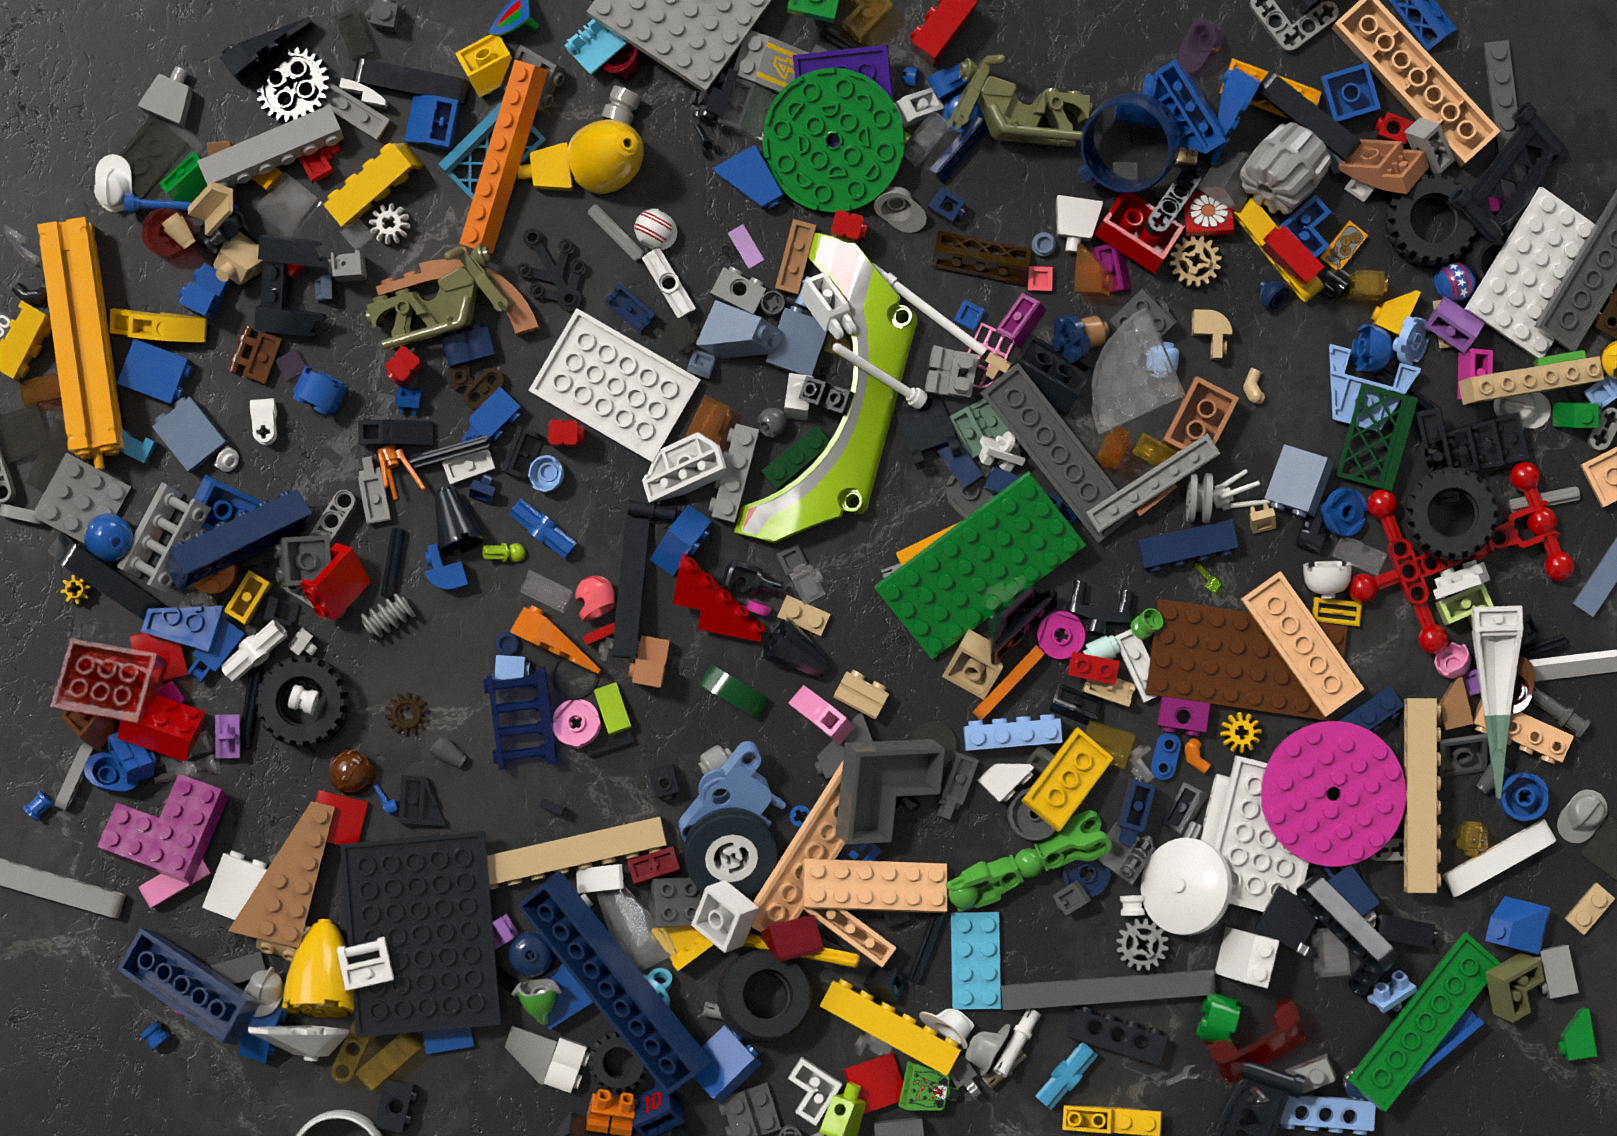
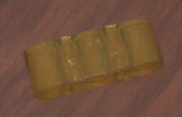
[331,1021,372,1083]
[355,1033,423,1092]

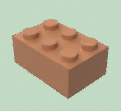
[1162,376,1239,451]

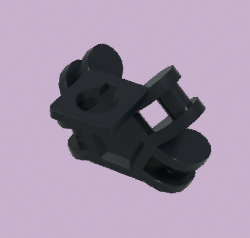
[193,210,259,253]

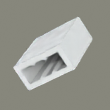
[202,850,268,920]

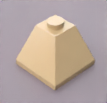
[942,629,1003,700]

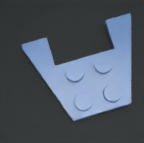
[1329,344,1421,431]

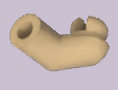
[1243,368,1265,404]

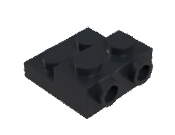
[689,68,738,120]

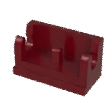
[627,846,682,888]

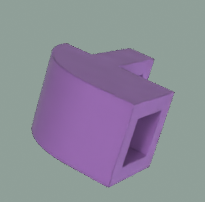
[492,914,519,950]

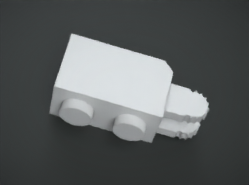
[800,272,856,339]

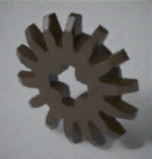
[385,692,428,735]

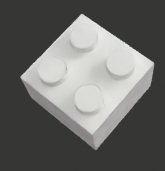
[691,880,759,953]

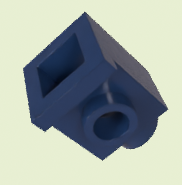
[928,187,966,224]

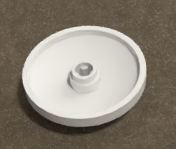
[1141,838,1232,935]

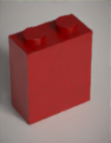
[1261,225,1324,289]

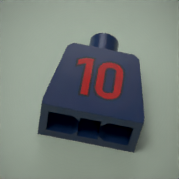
[633,1081,685,1136]

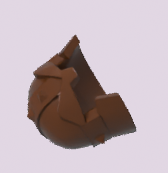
[328,748,376,796]

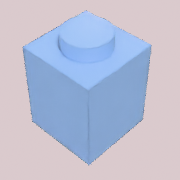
[495,655,530,681]

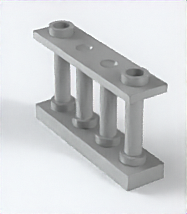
[117,482,211,593]

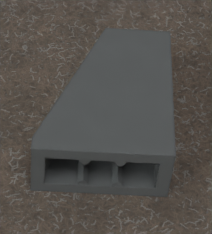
[814,713,873,779]

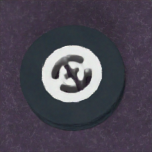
[684,807,777,897]

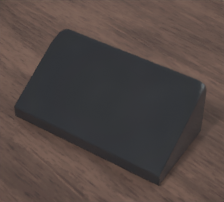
[1049,683,1104,727]
[1161,782,1209,836]

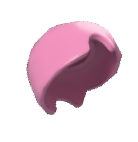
[1434,642,1471,679]

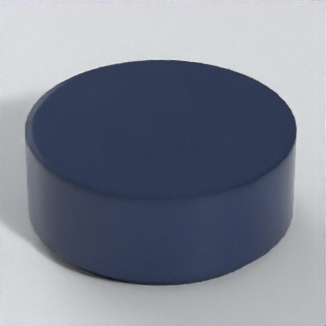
[495,632,519,656]

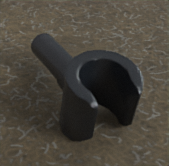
[694,124,717,158]

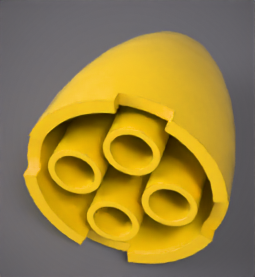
[567,120,644,194]
[282,919,354,1018]

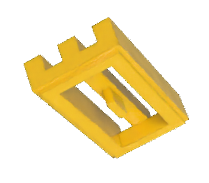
[1312,597,1362,627]

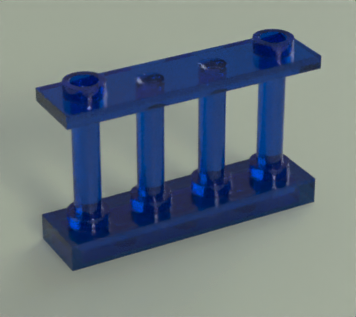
[483,665,557,770]

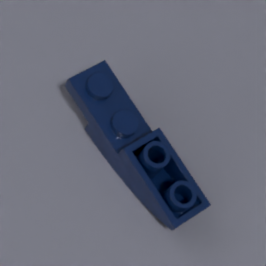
[983,467,1077,526]

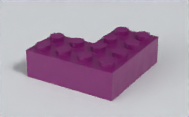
[97,774,229,884]

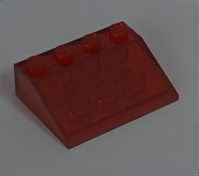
[50,638,168,724]

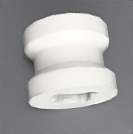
[1120,895,1145,916]

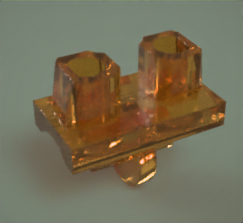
[1095,426,1130,469]

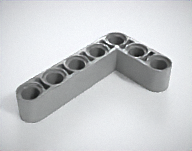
[283,490,357,619]

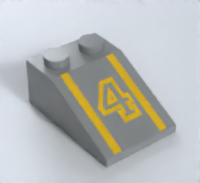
[734,31,808,94]

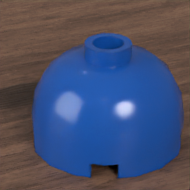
[1351,324,1395,372]
[84,513,134,562]

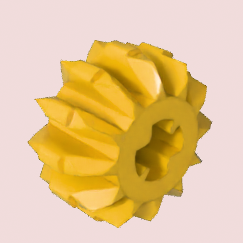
[1220,712,1261,753]

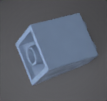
[696,300,783,359]

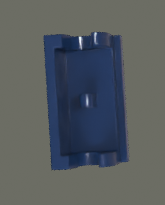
[605,283,656,335]

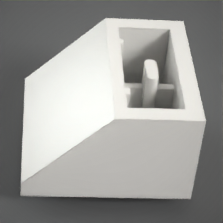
[977,764,1034,802]

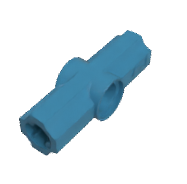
[1035,1042,1098,1110]

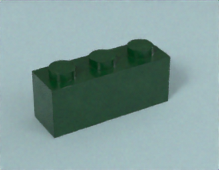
[761,425,830,491]

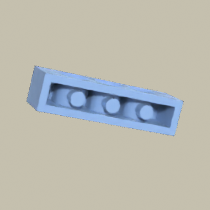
[1280,1094,1376,1135]

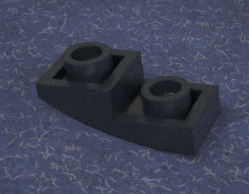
[798,376,854,415]

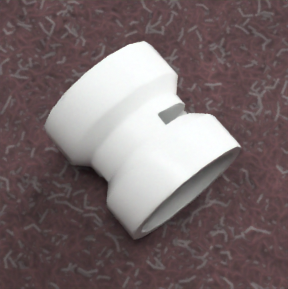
[288,685,319,715]

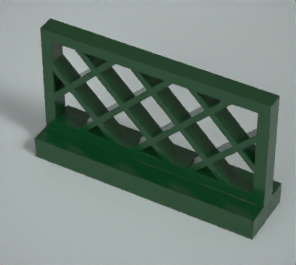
[1335,383,1418,491]

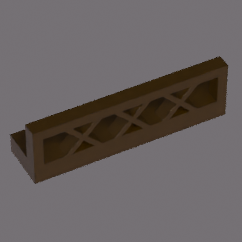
[931,231,1032,285]

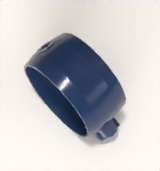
[1077,93,1181,193]

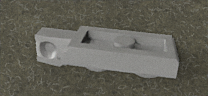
[358,456,391,524]

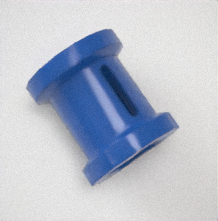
[23,790,55,822]
[790,805,810,827]

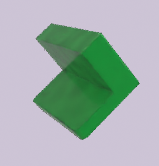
[159,151,208,202]

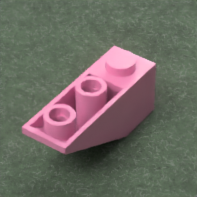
[789,685,855,745]

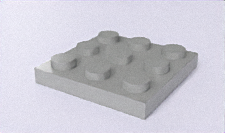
[32,452,131,544]

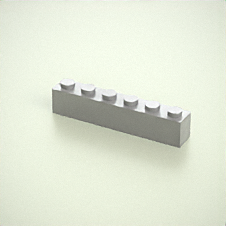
[197,105,344,187]

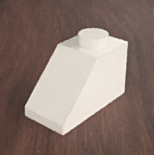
[895,88,944,127]

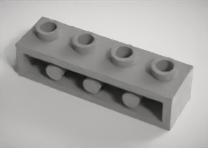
[708,424,760,524]

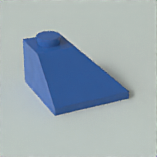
[1485,896,1551,955]

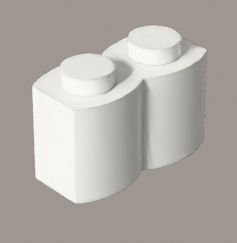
[544,1036,590,1093]

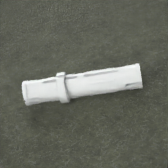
[993,1008,1041,1078]

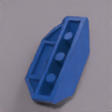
[1150,59,1227,154]

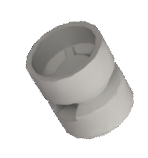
[601,85,642,126]

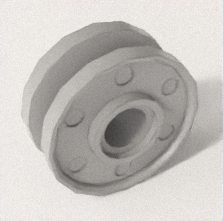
[1186,472,1213,523]

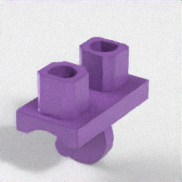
[215,715,241,758]

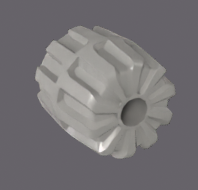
[1240,122,1331,215]

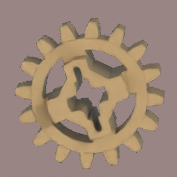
[1169,236,1221,288]

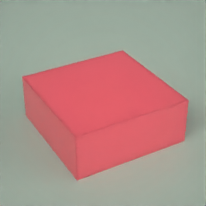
[1028,266,1053,292]

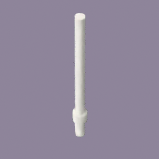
[872,263,987,356]

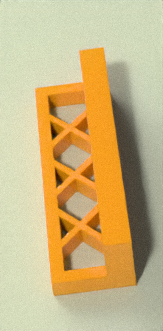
[1219,58,1321,119]

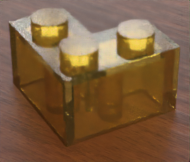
[843,0,893,43]

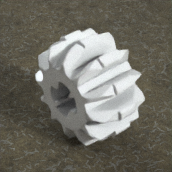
[369,203,410,245]

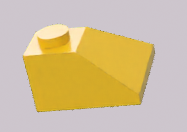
[455,34,512,98]

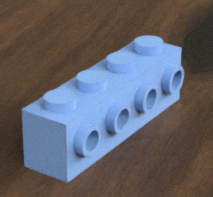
[963,714,1062,751]

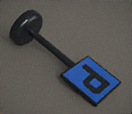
[837,795,921,861]

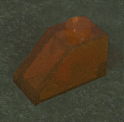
[1074,244,1113,295]
[20,374,62,407]

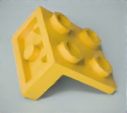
[651,927,714,971]

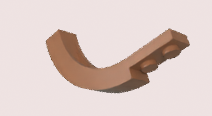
[376,259,540,336]

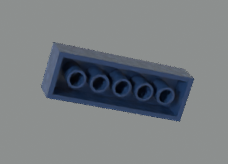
[165,489,312,591]
[117,928,260,1045]

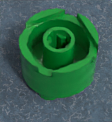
[1196,993,1241,1047]

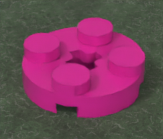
[1037,611,1085,659]

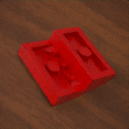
[130,632,189,685]
[315,790,368,845]
[844,1052,903,1114]

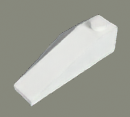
[248,1025,349,1061]

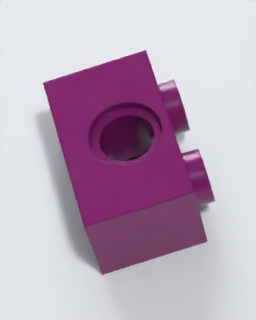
[1156,697,1210,736]

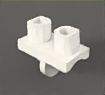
[979,431,1025,472]

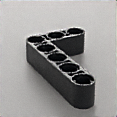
[48,532,166,620]
[1296,874,1397,997]

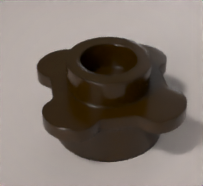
[447,364,473,390]

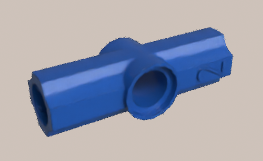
[509,498,578,559]

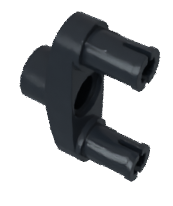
[1065,580,1134,636]

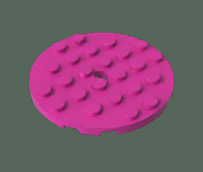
[1261,721,1406,866]

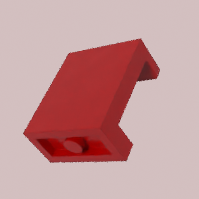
[300,543,371,621]

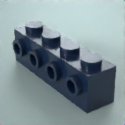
[1337,686,1404,733]

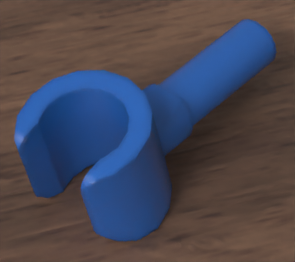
[373,784,399,814]

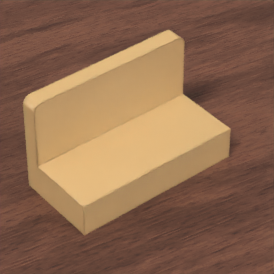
[188,181,233,236]

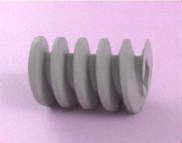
[361,593,416,641]

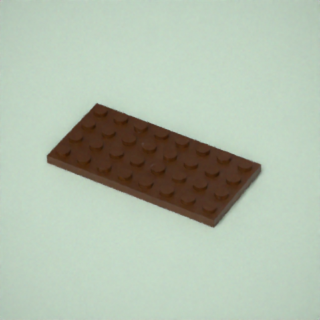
[1145,599,1348,721]

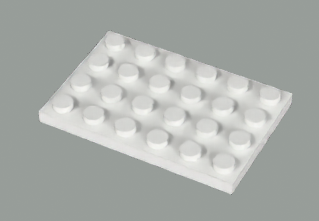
[1465,187,1595,359]
[528,308,701,462]
[1213,756,1309,911]

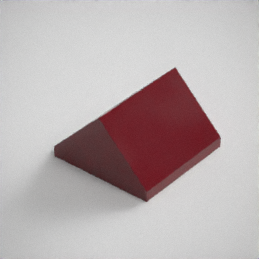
[760,914,824,962]

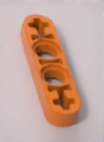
[972,645,1045,720]

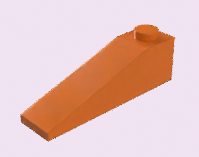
[510,605,602,674]

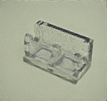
[520,570,573,613]

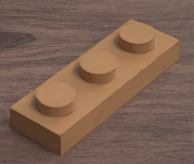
[775,219,816,295]

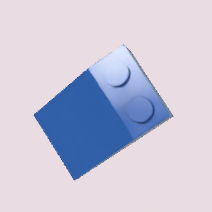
[194,474,263,531]

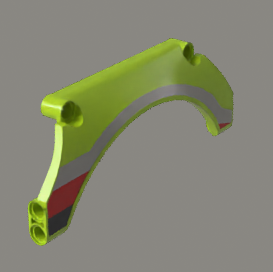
[734,233,918,543]

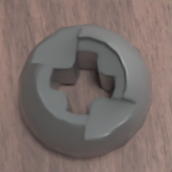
[757,407,787,438]

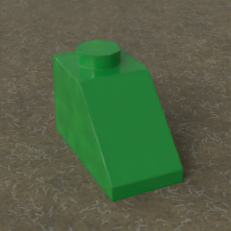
[1553,402,1602,428]
[1558,1007,1597,1061]

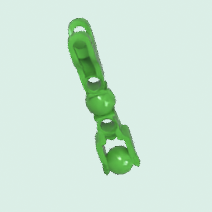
[946,810,1112,912]

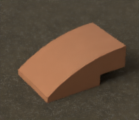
[1338,139,1429,194]

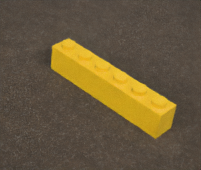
[820,979,961,1076]

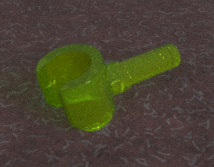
[1194,562,1220,593]

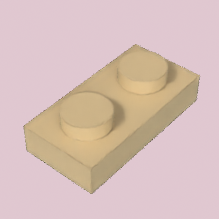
[777,595,831,636]
[1564,883,1615,935]

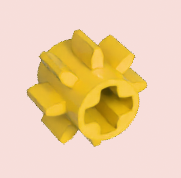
[60,574,92,604]

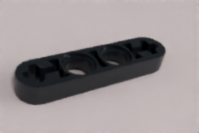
[1145,165,1203,237]

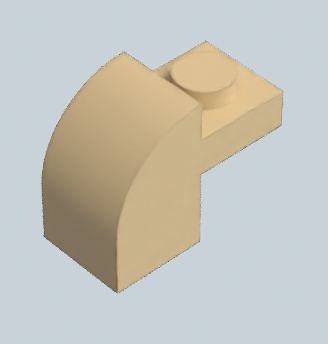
[1192,309,1232,360]

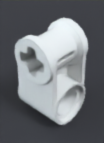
[250,398,277,445]

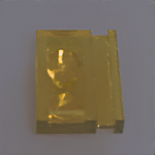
[1085,720,1135,769]

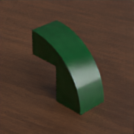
[699,664,769,719]

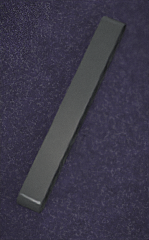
[1001,970,1216,1010]

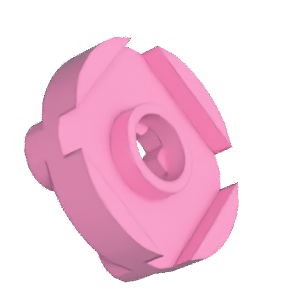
[553,699,602,749]

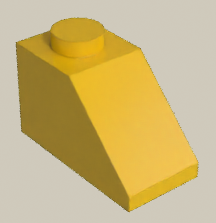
[1371,290,1421,338]

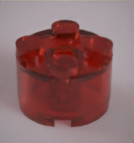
[142,208,194,259]

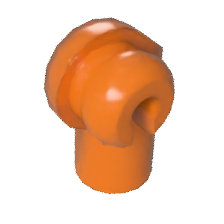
[1185,738,1211,774]

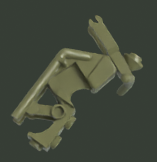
[947,54,1092,148]
[366,243,514,349]

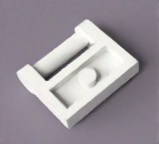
[337,937,394,990]

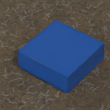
[953,299,985,332]

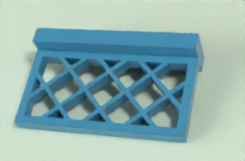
[438,102,546,200]

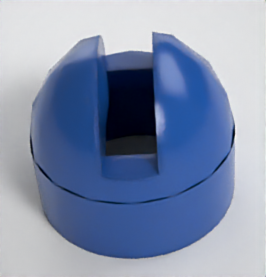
[901,67,919,86]

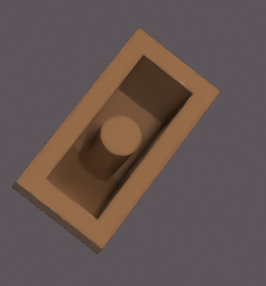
[1437,677,1474,730]

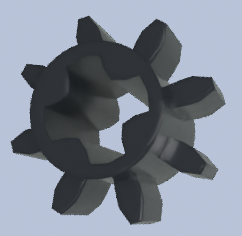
[1321,269,1351,298]

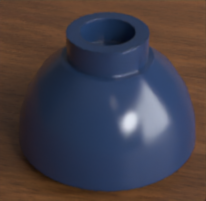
[1258,279,1290,311]

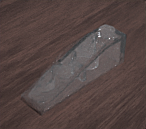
[596,885,677,971]

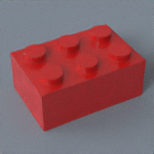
[910,0,977,66]
[1094,192,1185,273]
[117,688,206,762]

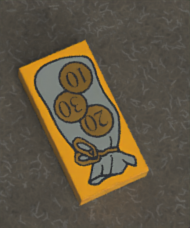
[1319,221,1368,271]

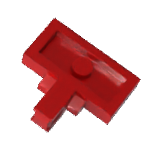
[298,143,341,183]

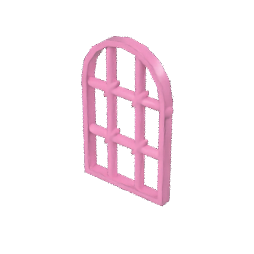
[968,323,1013,389]

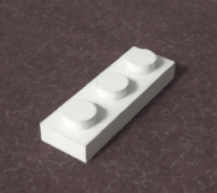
[1114,629,1157,703]

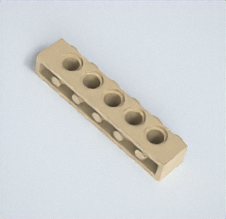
[1458,356,1604,405]

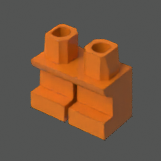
[586,1089,636,1136]

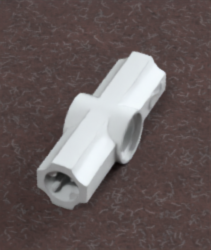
[642,248,696,320]
[221,620,288,682]

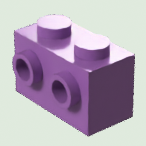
[1425,297,1484,353]

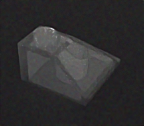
[254,172,321,237]

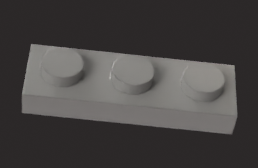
[321,83,390,141]

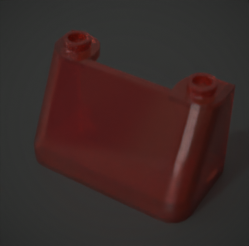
[1201,997,1305,1081]

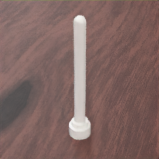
[833,343,927,409]

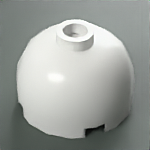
[1303,561,1352,598]

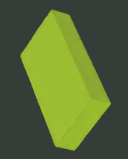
[594,682,632,736]

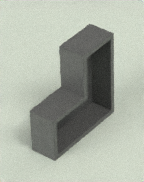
[836,739,945,844]

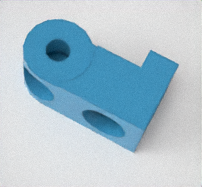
[119,429,158,464]

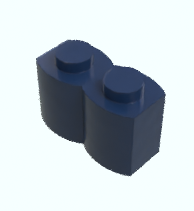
[441,324,496,368]

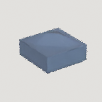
[315,275,333,302]
[687,349,717,379]

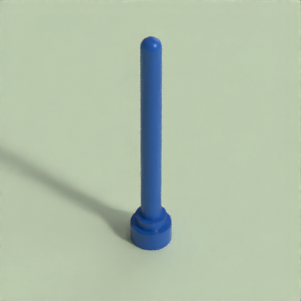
[124,194,240,213]

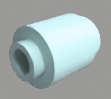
[1083,635,1120,659]

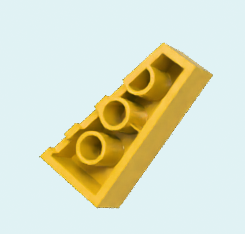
[323,142,425,227]

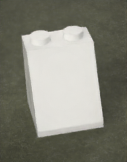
[1215,927,1279,988]

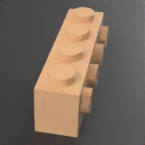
[1473,698,1574,765]

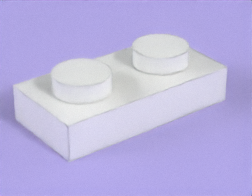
[442,449,496,485]

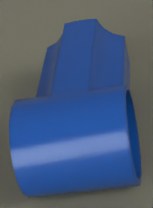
[927,61,969,100]

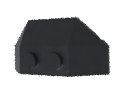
[988,585,1058,666]

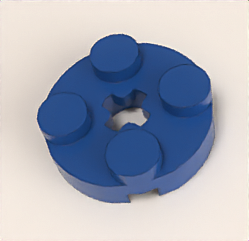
[1320,487,1367,536]

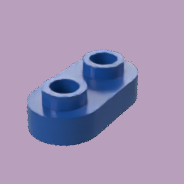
[1150,733,1181,780]

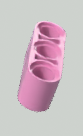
[138,859,211,908]

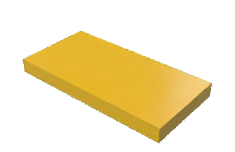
[1021,727,1114,832]

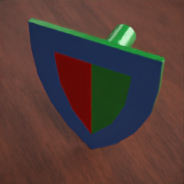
[488,0,539,36]

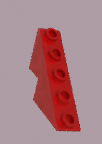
[673,554,765,642]

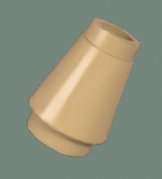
[162,213,196,249]

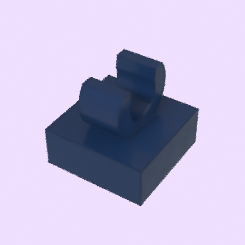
[469,474,496,505]

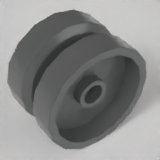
[1007,787,1056,841]

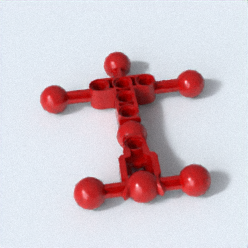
[1348,461,1575,654]

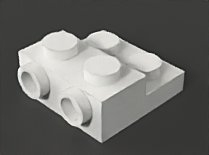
[1433,560,1490,599]

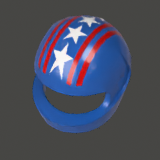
[1434,262,1476,302]

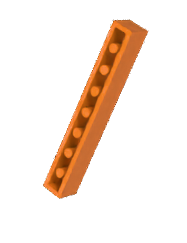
[459,60,548,254]

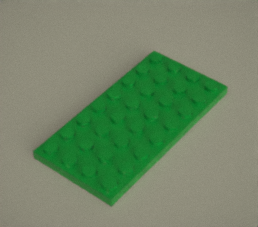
[874,471,1086,659]

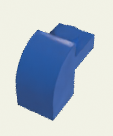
[424,543,470,590]

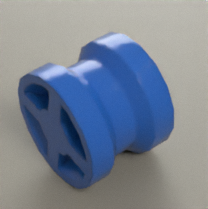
[139,1020,170,1051]

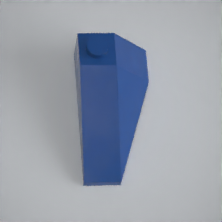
[1210,66,1260,166]

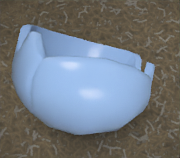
[528,455,565,492]

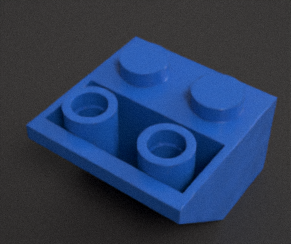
[404,95,460,151]

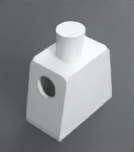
[1056,195,1103,253]

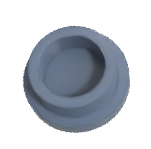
[1032,233,1056,257]

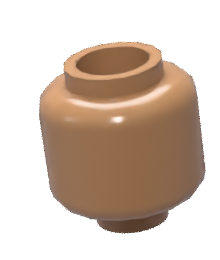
[1081,316,1109,348]

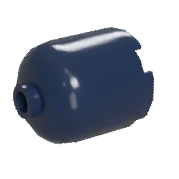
[508,929,557,977]

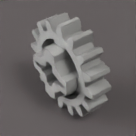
[1116,918,1168,971]

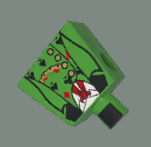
[899,1061,959,1110]

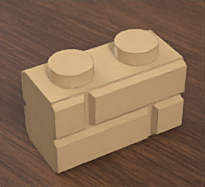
[833,670,889,719]

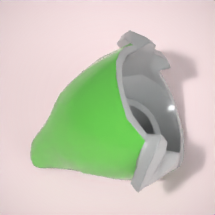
[512,978,562,1025]

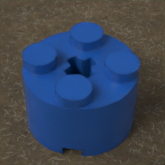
[293,366,348,415]
[1495,773,1549,821]

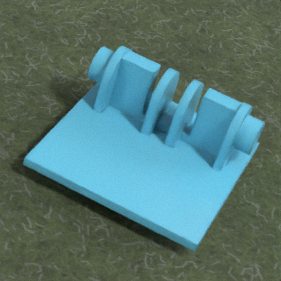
[565,19,627,75]

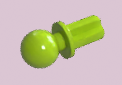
[482,543,526,562]

